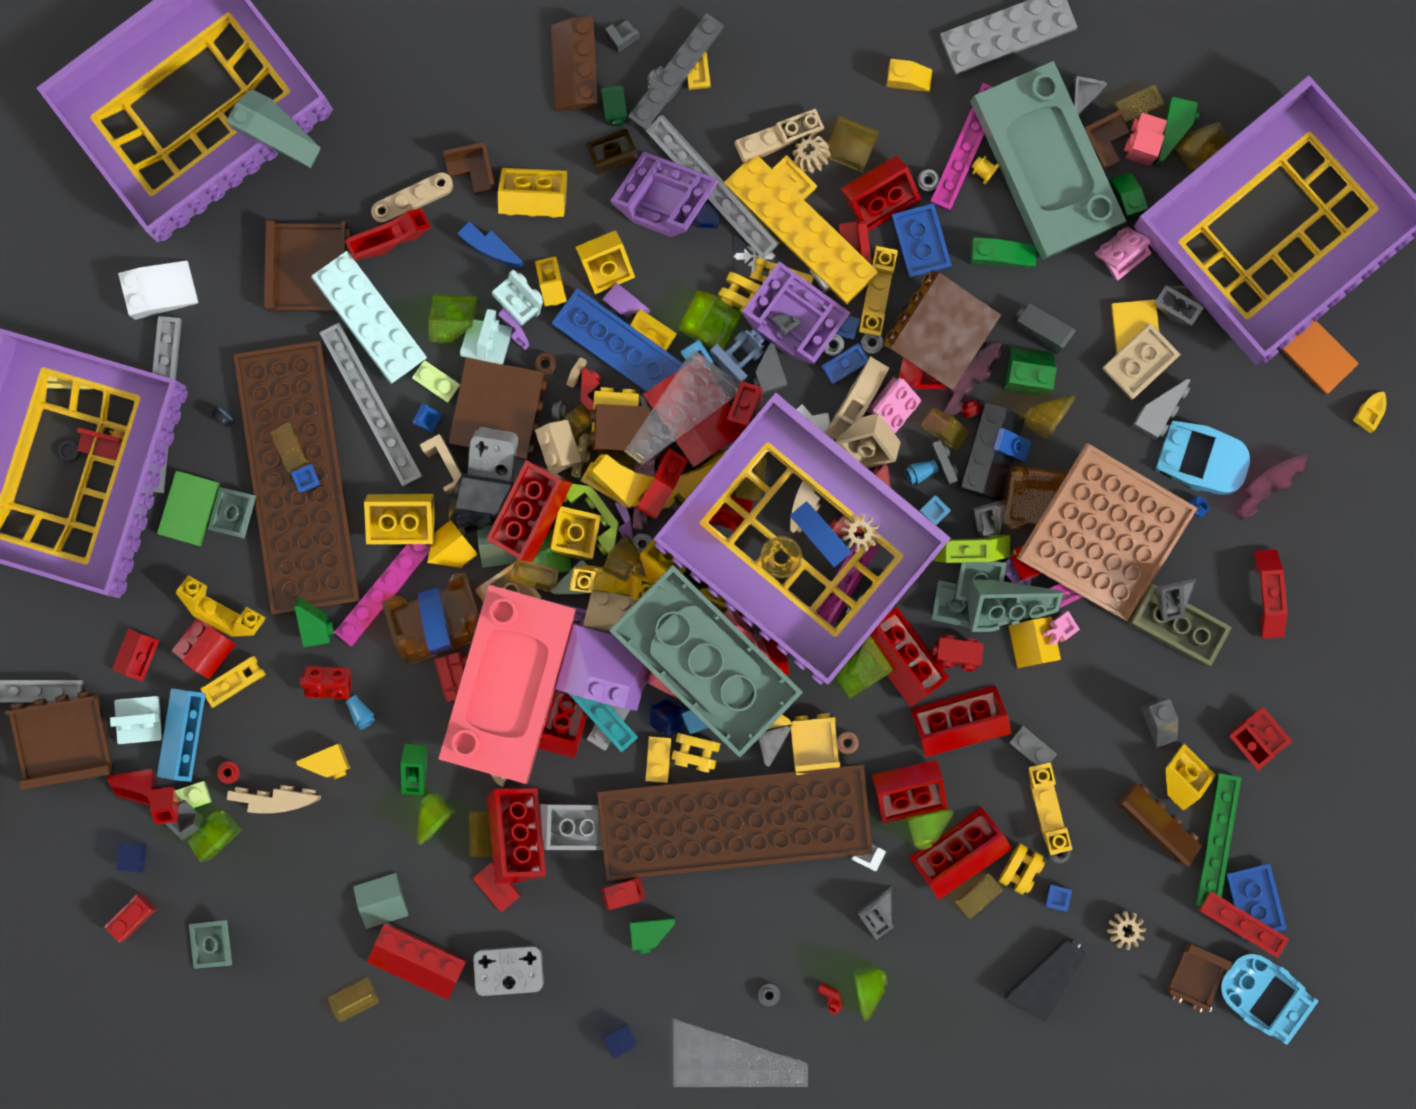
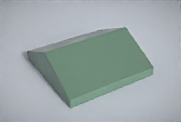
[208,487,256,539]
[477,525,524,568]
[955,561,1007,601]
[931,580,970,628]
[353,873,409,929]
[189,920,232,969]

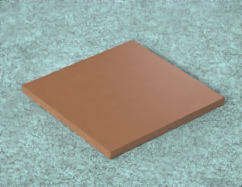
[1017,443,1198,622]

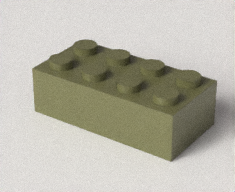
[1128,584,1232,667]

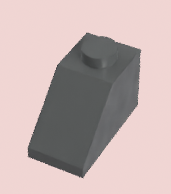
[753,343,788,395]

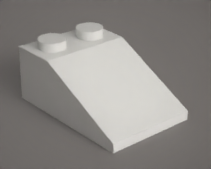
[118,261,199,320]

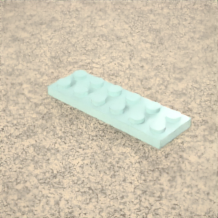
[311,251,427,384]

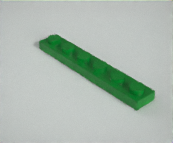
[1196,773,1242,906]

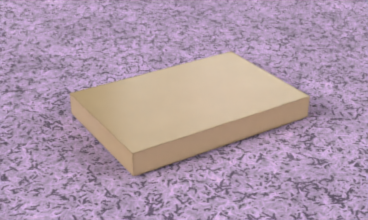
[1101,323,1181,400]

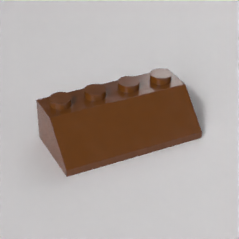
[551,17,599,112]
[1115,783,1202,867]

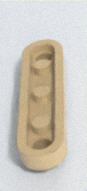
[371,173,453,224]

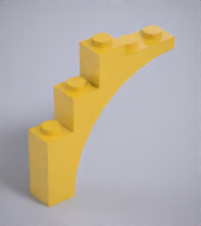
[586,449,727,509]

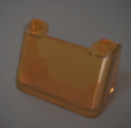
[1003,465,1068,529]
[382,572,481,663]

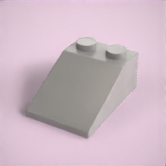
[539,804,603,850]

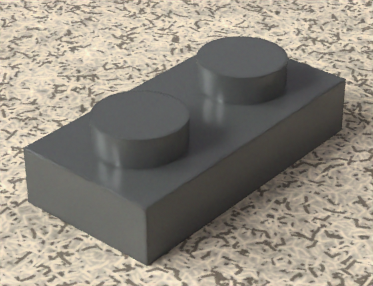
[931,440,959,486]
[1008,726,1057,766]

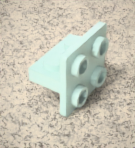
[492,270,543,326]
[460,309,513,364]
[110,696,163,744]

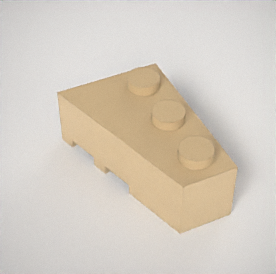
[583,590,637,635]

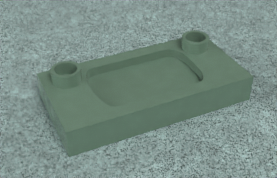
[970,61,1126,260]
[609,565,803,757]

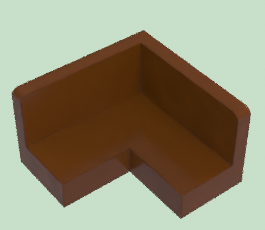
[1084,109,1129,171]
[443,142,496,194]

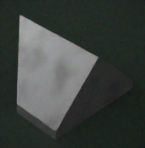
[1070,76,1107,115]
[1154,285,1204,327]
[970,499,1012,539]
[1154,578,1197,622]
[758,726,791,766]
[856,886,894,940]

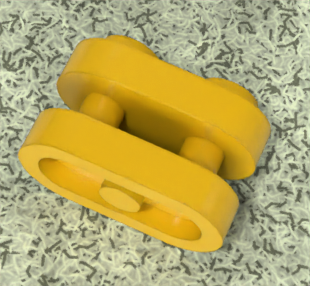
[718,272,761,313]
[671,733,721,773]
[998,843,1045,895]

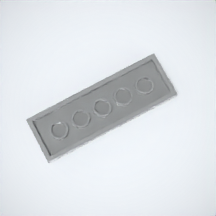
[940,0,1078,76]

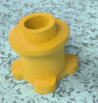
[971,156,1000,184]

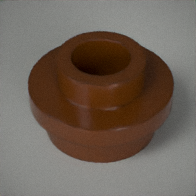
[534,353,556,375]

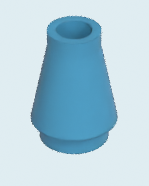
[904,460,939,485]
[345,695,375,730]

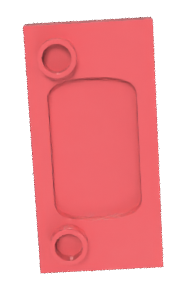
[439,585,577,784]

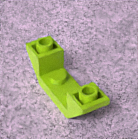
[564,484,619,557]
[932,535,1010,563]

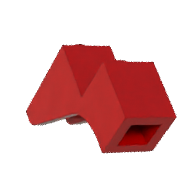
[345,208,431,261]
[108,769,179,825]

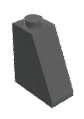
[1014,304,1076,355]
[1140,698,1179,748]

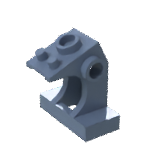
[709,329,765,387]

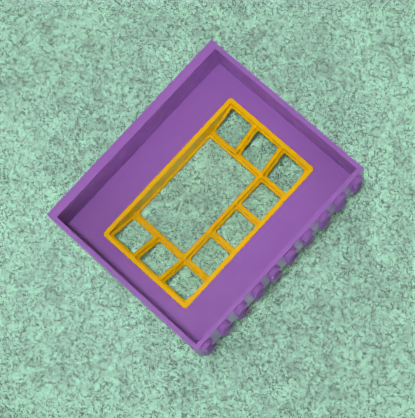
[37,0,333,242]
[1134,76,1416,366]
[0,328,187,598]
[654,393,950,685]

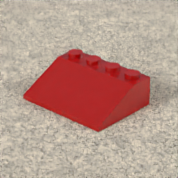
[643,358,744,469]
[538,689,588,758]

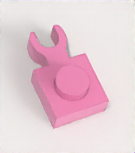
[1042,611,1080,646]

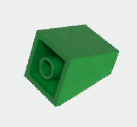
[1003,346,1057,397]

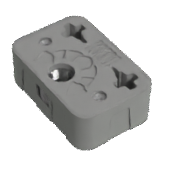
[467,427,518,482]
[473,945,544,996]

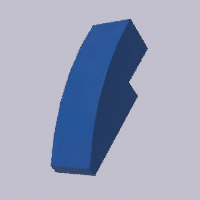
[457,221,524,268]
[789,501,852,567]
[418,587,453,654]

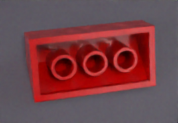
[486,460,573,562]
[863,607,949,707]
[911,685,1011,758]
[487,788,546,883]
[909,807,1012,900]
[367,921,467,1000]

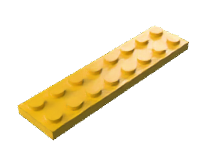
[724,156,878,304]

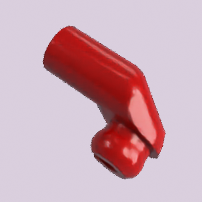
[817,982,843,1014]

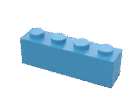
[157,688,206,782]

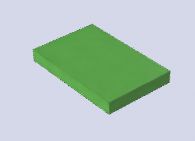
[157,471,220,547]

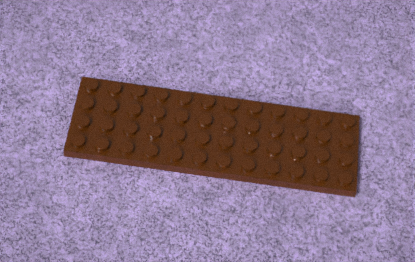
[233,341,360,615]
[597,764,873,881]

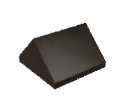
[586,129,638,175]

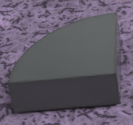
[770,314,801,337]

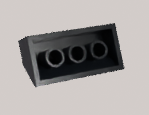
[959,403,1025,501]
[448,474,515,526]

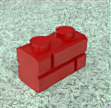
[434,652,467,702]
[104,893,157,943]

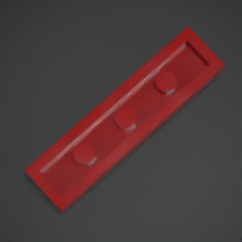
[1199,891,1289,958]

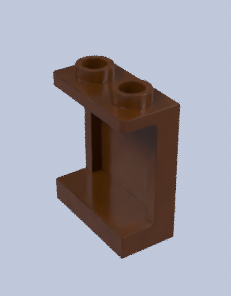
[589,404,650,453]
[1166,942,1232,1013]

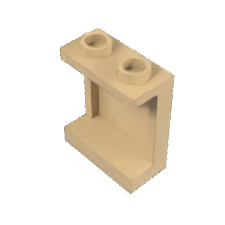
[420,434,462,495]

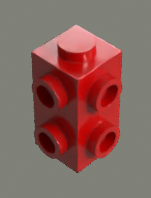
[931,635,984,672]
[300,666,352,700]

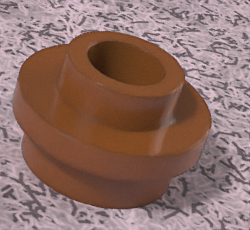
[837,732,859,754]

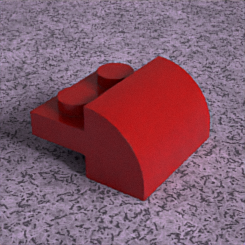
[172,618,236,679]
[1229,706,1293,770]

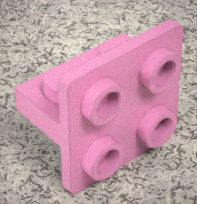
[1094,227,1151,280]
[866,377,921,434]

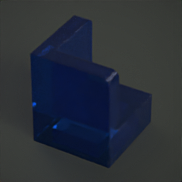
[696,202,719,229]
[650,700,685,737]
[117,843,147,872]
[603,1023,637,1058]

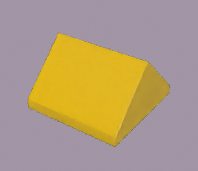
[1008,616,1061,669]

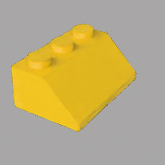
[498,168,567,218]
[364,494,435,544]

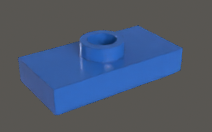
[821,343,868,385]
[993,428,1032,463]

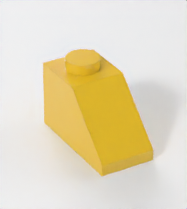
[886,59,932,92]
[535,256,567,307]
[296,744,351,780]

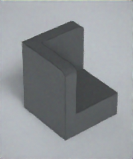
[605,20,640,53]
[165,800,202,841]

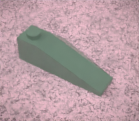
[226,89,321,168]
[967,580,1063,632]

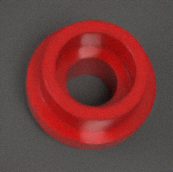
[961,399,982,418]
[217,761,240,784]

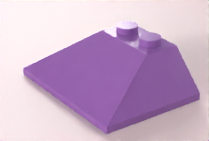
[610,151,719,237]
[742,261,850,364]
[554,624,649,711]

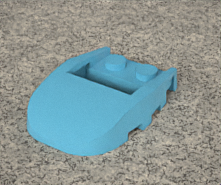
[1155,421,1250,495]
[1221,954,1319,1045]

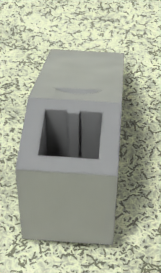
[1131,379,1191,440]

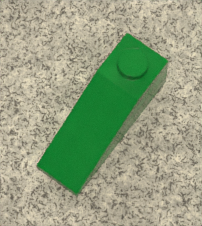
[1155,97,1200,166]
[970,238,1037,268]

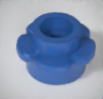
[1189,496,1209,518]

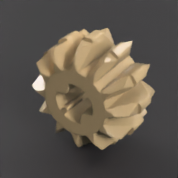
[792,134,831,174]
[841,513,879,552]
[1107,911,1146,950]

